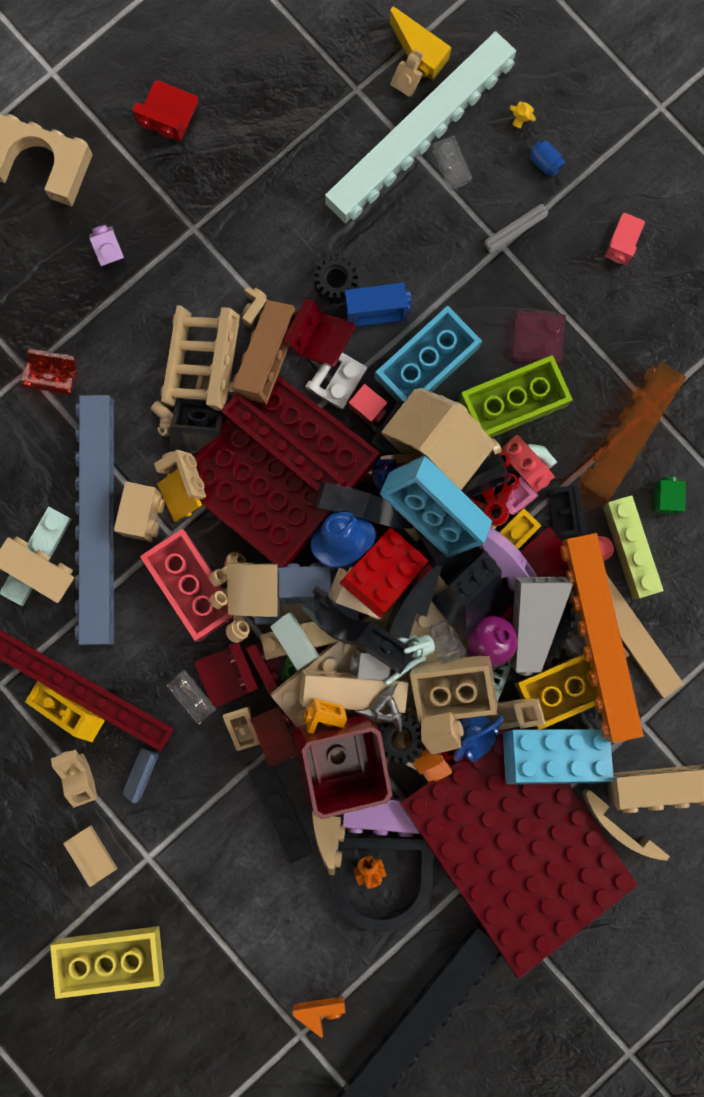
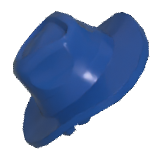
[311,512,376,568]
[453,714,504,762]

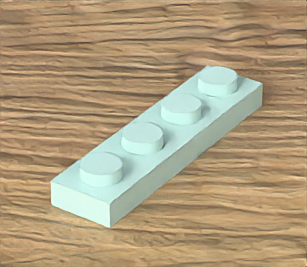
[0,507,72,606]

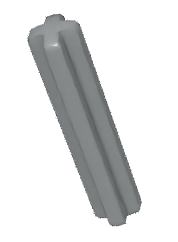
[484,204,548,252]

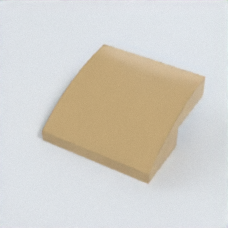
[227,563,279,617]

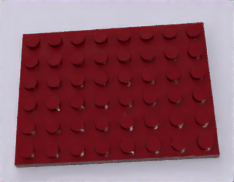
[399,726,638,978]

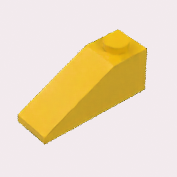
[390,6,451,81]
[25,681,105,742]

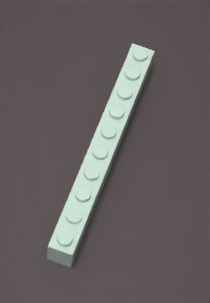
[325,31,516,224]

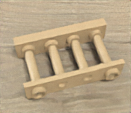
[161,306,240,411]

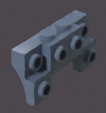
[255,563,358,625]

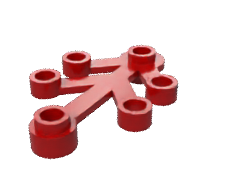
[470,452,520,526]

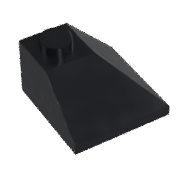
[169,400,224,454]

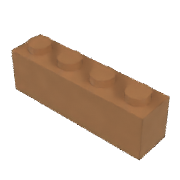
[232,300,298,404]

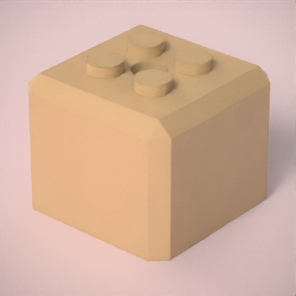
[381,388,494,490]

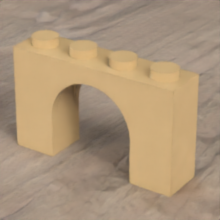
[0,114,93,206]

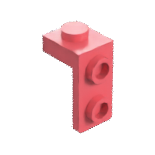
[604,213,645,266]
[501,435,555,493]

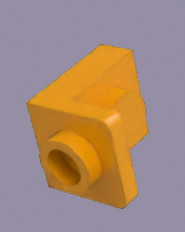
[303,698,347,734]

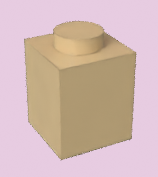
[421,712,464,755]

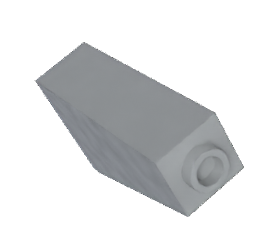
[510,577,572,676]

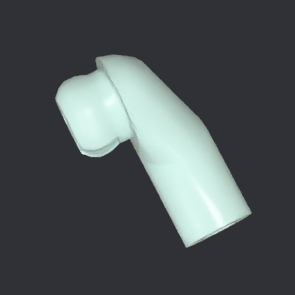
[528,444,557,469]

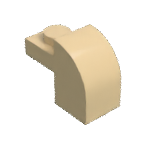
[51,750,98,808]

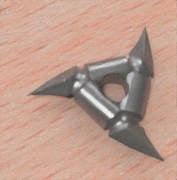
[355,682,402,735]

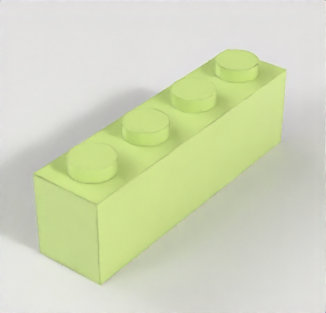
[602,495,663,600]

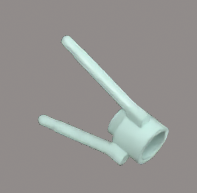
[384,634,435,685]

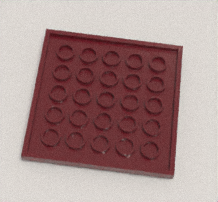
[194,375,382,568]

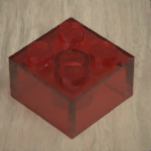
[250,706,297,767]

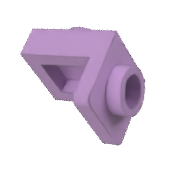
[89,225,124,266]

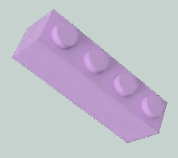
[343,798,419,837]

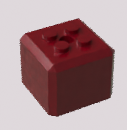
[293,713,392,819]

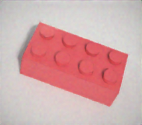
[140,529,233,642]

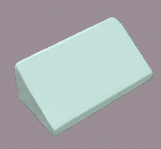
[270,613,320,671]

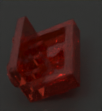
[21,349,79,395]

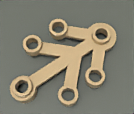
[209,552,255,643]

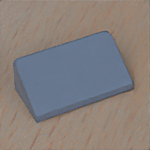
[123,748,159,803]

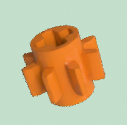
[353,855,386,889]

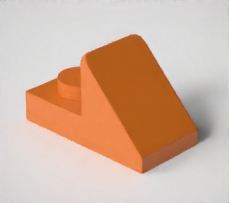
[404,737,452,782]
[292,996,345,1038]

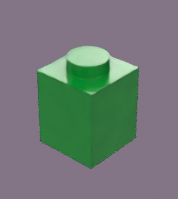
[654,477,686,514]

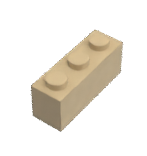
[0,536,75,603]

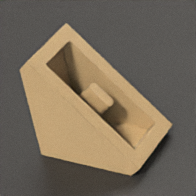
[223,706,261,751]

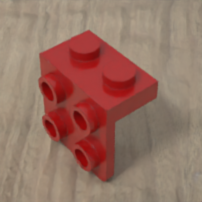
[132,81,198,141]

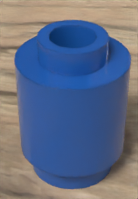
[529,140,566,177]

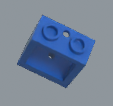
[345,283,412,327]

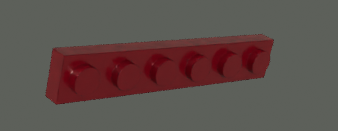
[221,393,347,493]

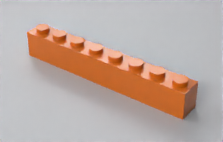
[560,533,644,743]

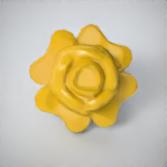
[510,101,536,128]

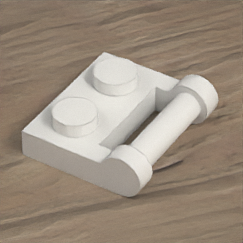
[305,353,367,411]

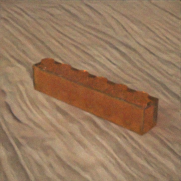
[579,361,686,504]

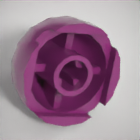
[465,616,518,668]

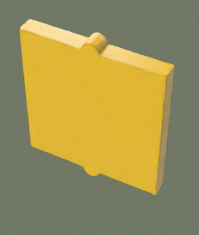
[157,468,202,522]

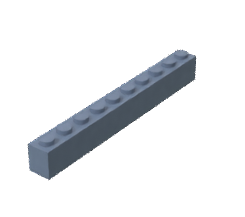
[75,395,114,645]

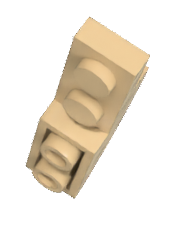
[312,811,345,875]

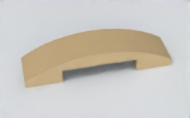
[456,698,546,730]
[582,788,670,861]

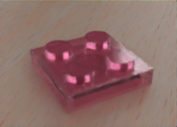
[512,310,566,364]

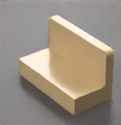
[63,826,118,887]

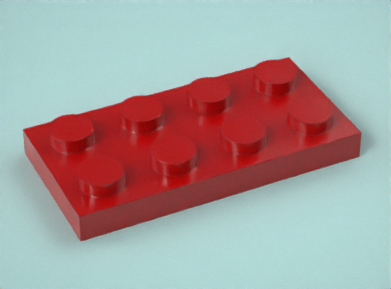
[340,528,429,618]

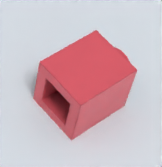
[349,384,387,426]

